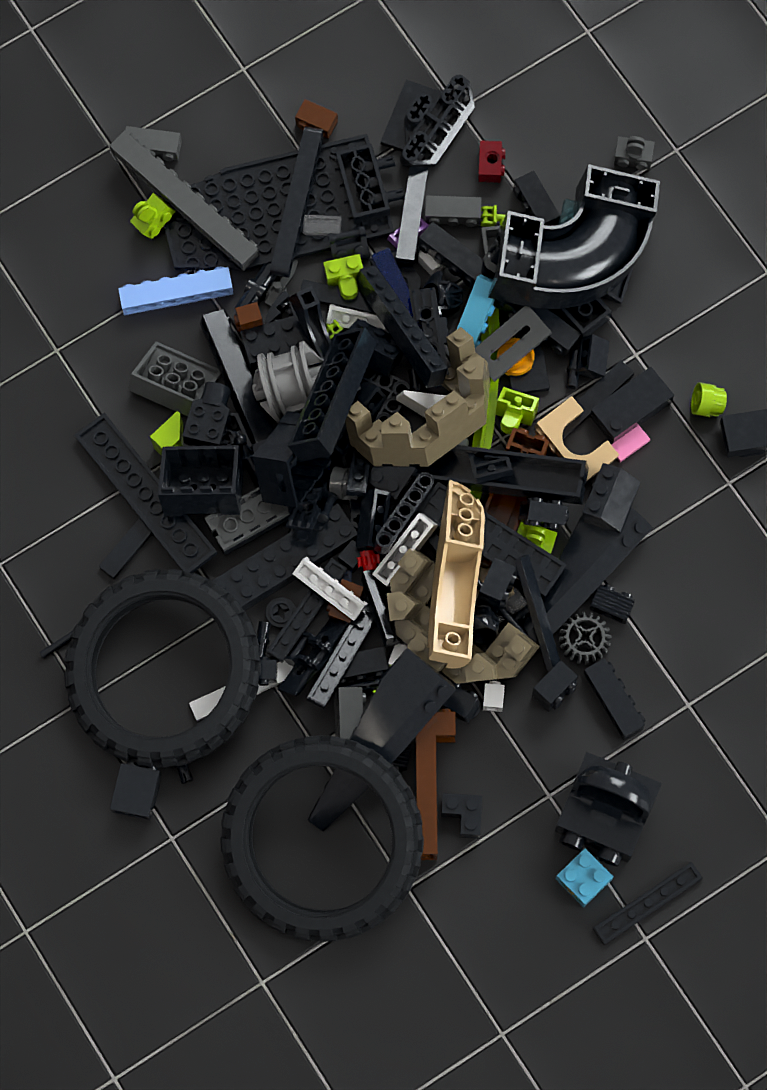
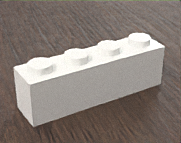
[372,513,438,586]

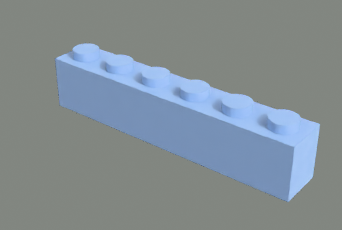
[118,267,234,315]

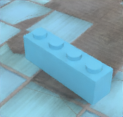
[457,275,495,348]

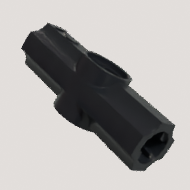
[235,263,276,310]

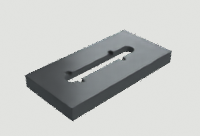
[475,306,552,382]

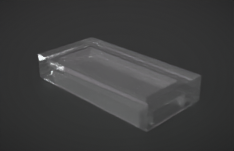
[303,215,341,235]

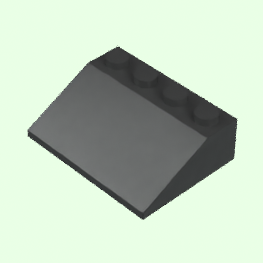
[128,341,221,416]

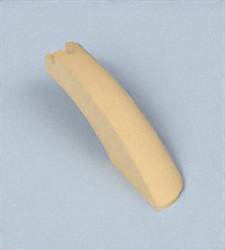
[428,480,485,668]

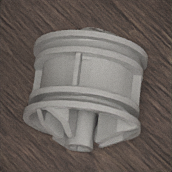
[252,341,322,424]

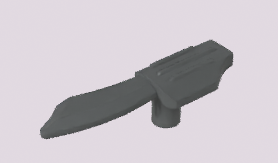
[265,260,298,307]

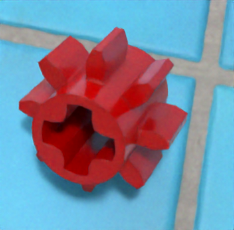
[357,550,381,571]

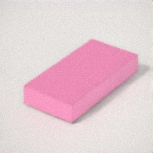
[611,425,650,463]

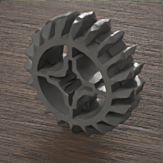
[559,612,611,665]

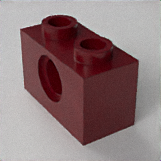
[478,141,505,183]

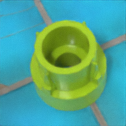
[691,382,727,417]

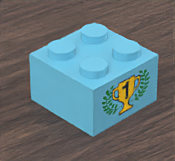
[556,848,613,908]

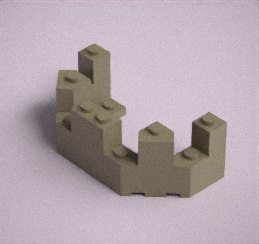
[345,327,490,467]
[387,548,540,684]

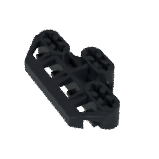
[400,75,475,168]

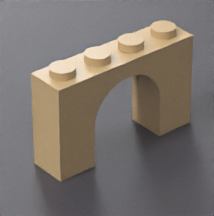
[534,396,619,481]

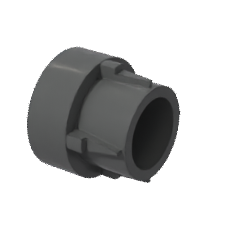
[329,466,361,501]

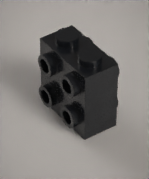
[518,497,569,529]

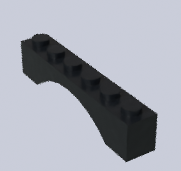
[288,286,361,391]

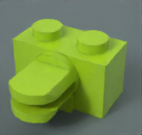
[130,193,176,239]
[323,254,363,300]
[496,387,539,434]
[517,521,558,554]

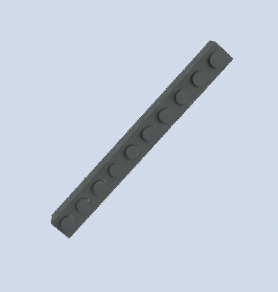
[109,130,259,271]

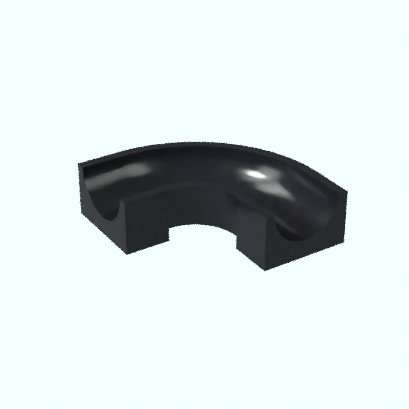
[488,164,660,309]

